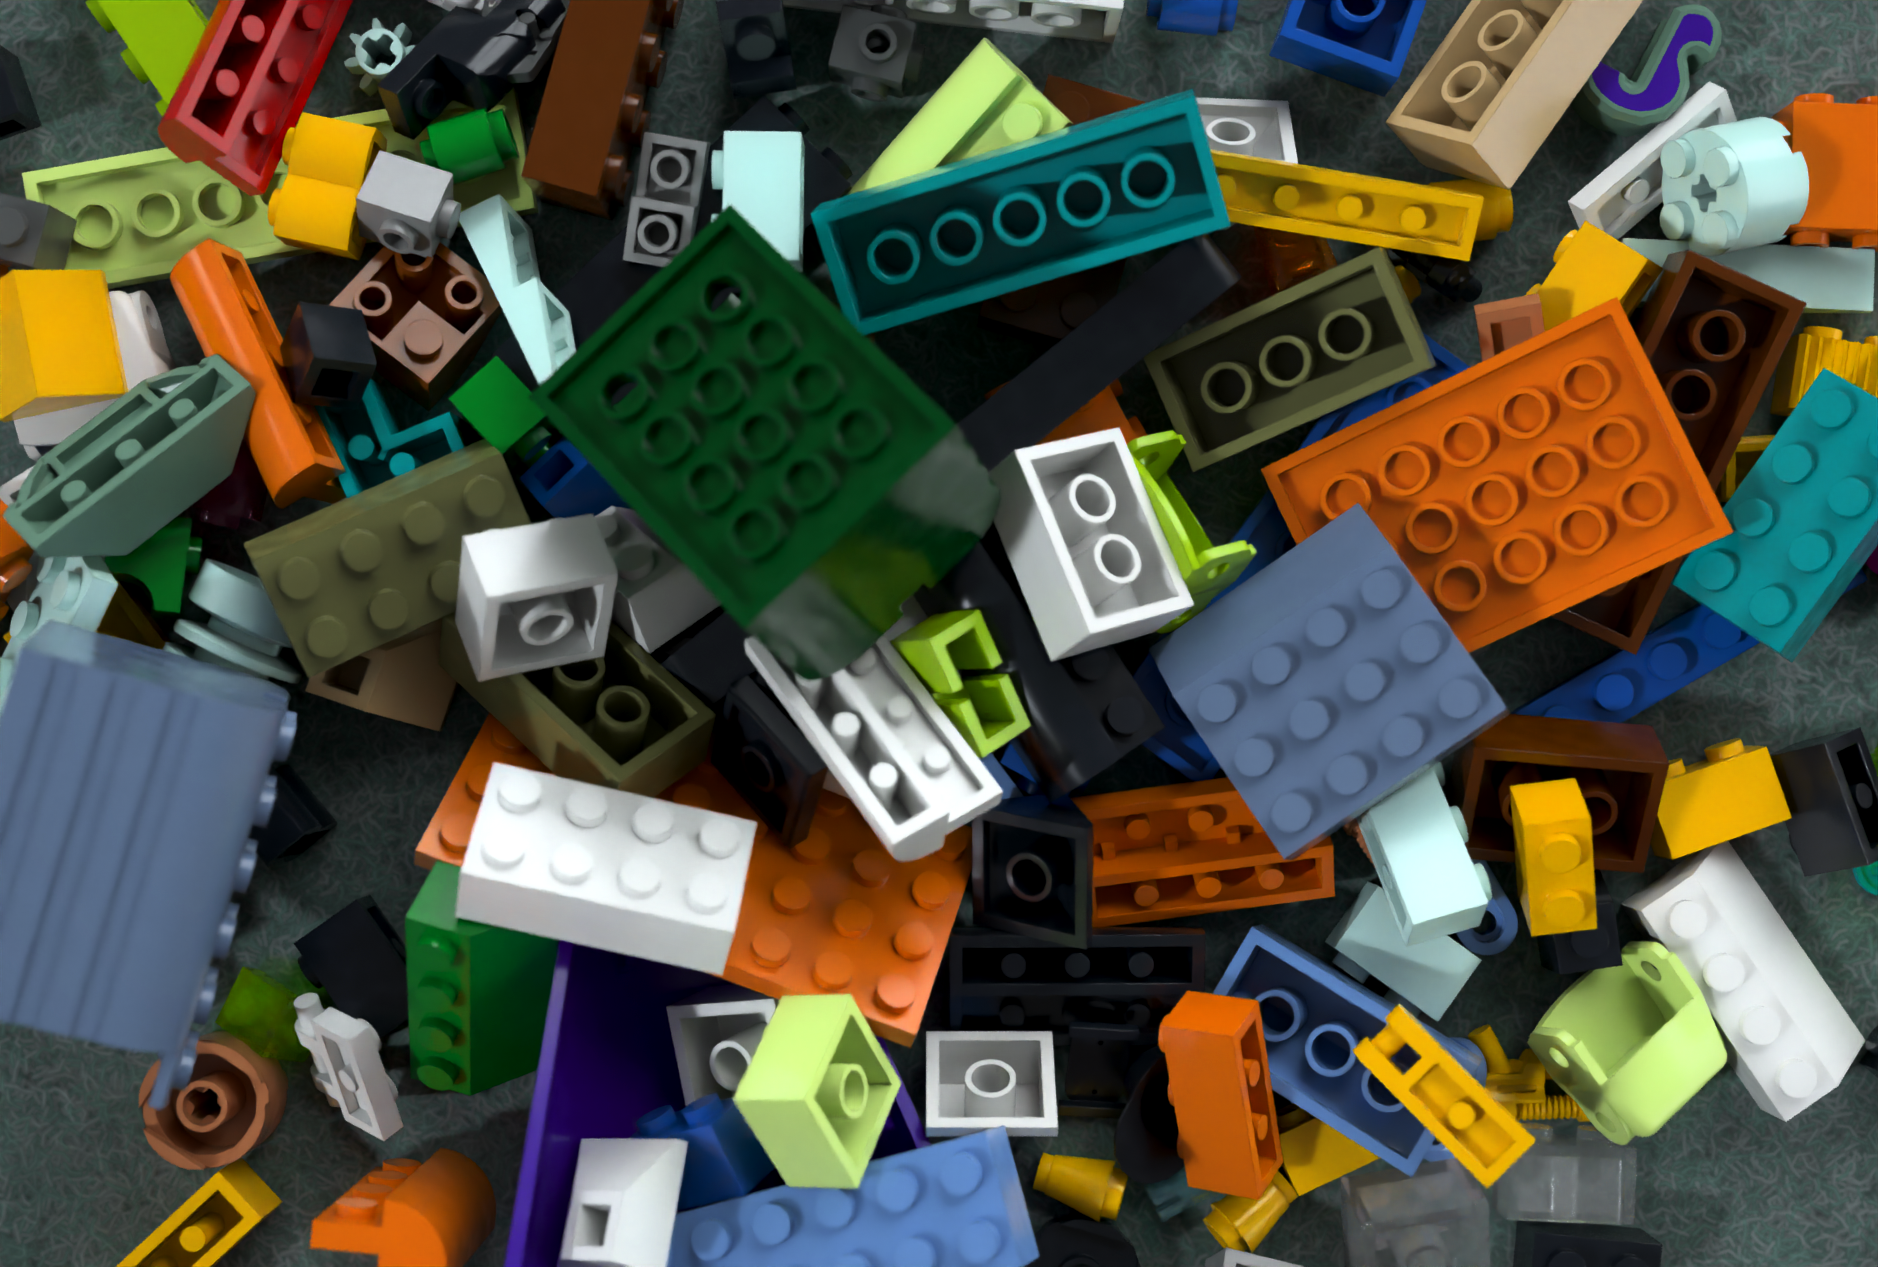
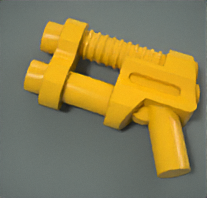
[1468,1024,1590,1122]

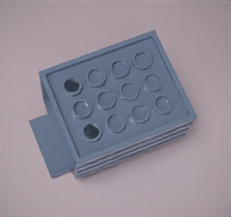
[0,619,297,1110]

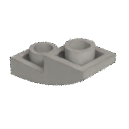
[623,132,710,267]

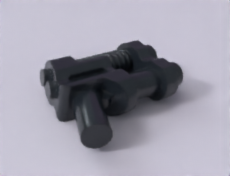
[1375,246,1483,302]

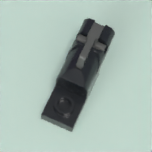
[377,0,566,140]

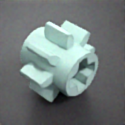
[344,18,417,96]

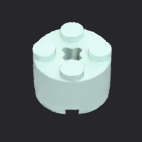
[1659,117,1809,256]

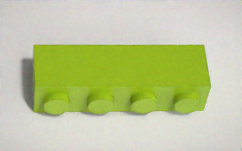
[86,0,209,117]

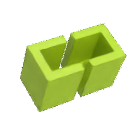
[890,610,1031,758]

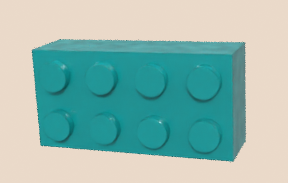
[1671,368,1878,663]

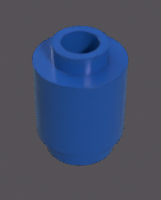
[1146,0,1238,36]

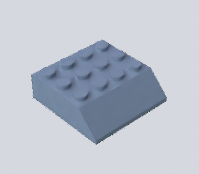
[1148,503,1510,860]

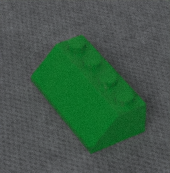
[405,860,559,1096]

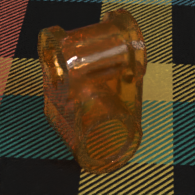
[1254,226,1338,296]

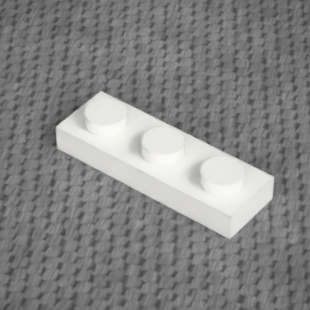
[1568,82,1737,240]

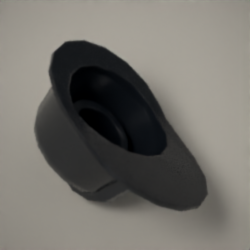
[1114,1045,1184,1184]

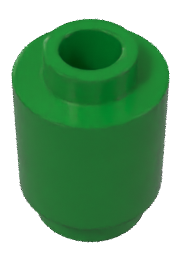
[420,107,520,185]

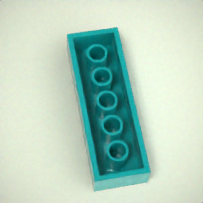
[811,89,1231,335]

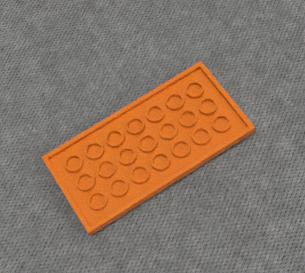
[414,713,972,1048]

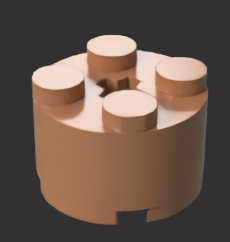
[139,1031,288,1170]

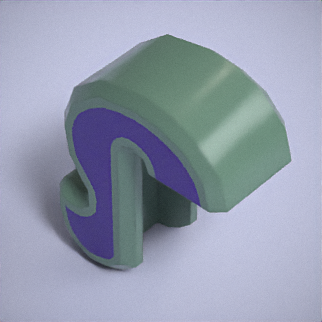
[1570,4,1722,137]

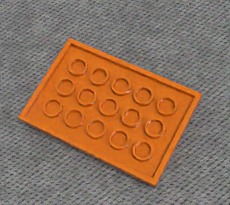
[1260,297,1733,653]

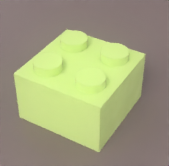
[733,994,901,1189]

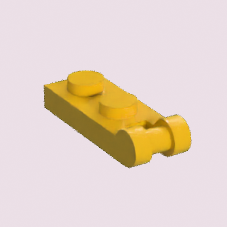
[1352,1004,1536,1189]

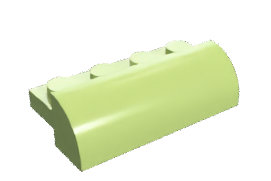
[845,37,1073,196]

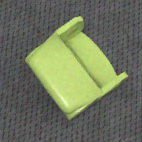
[1527,941,1727,1145]

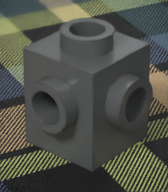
[828,4,926,102]

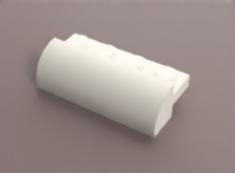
[745,634,1003,861]

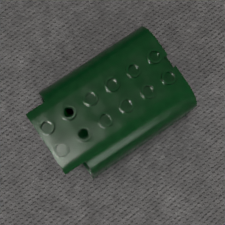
[529,204,1001,680]

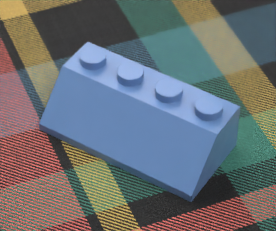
[1213,924,1483,1178]

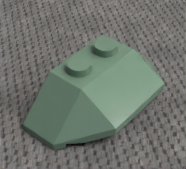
[3,354,256,558]

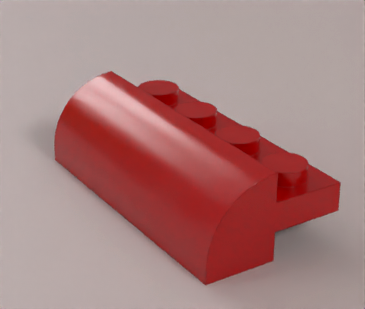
[158,0,353,196]

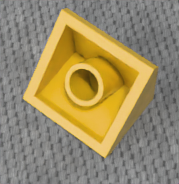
[0,270,128,422]

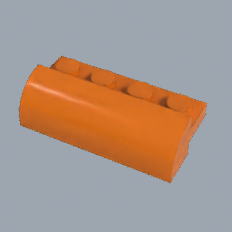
[170,238,346,509]
[1070,777,1335,927]
[310,1148,496,1267]

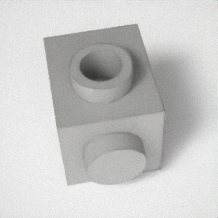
[356,150,461,258]

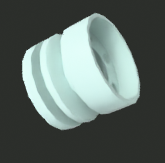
[162,558,302,706]

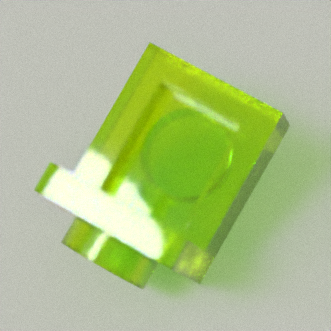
[215,966,330,1062]

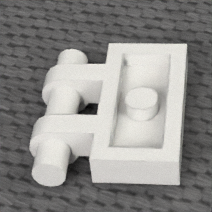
[294,993,404,1141]

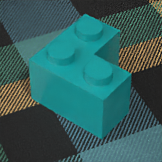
[314,379,474,498]

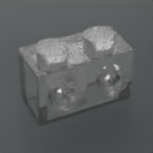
[1492,1122,1637,1225]

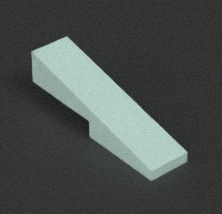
[459,194,576,385]
[1621,238,1875,313]

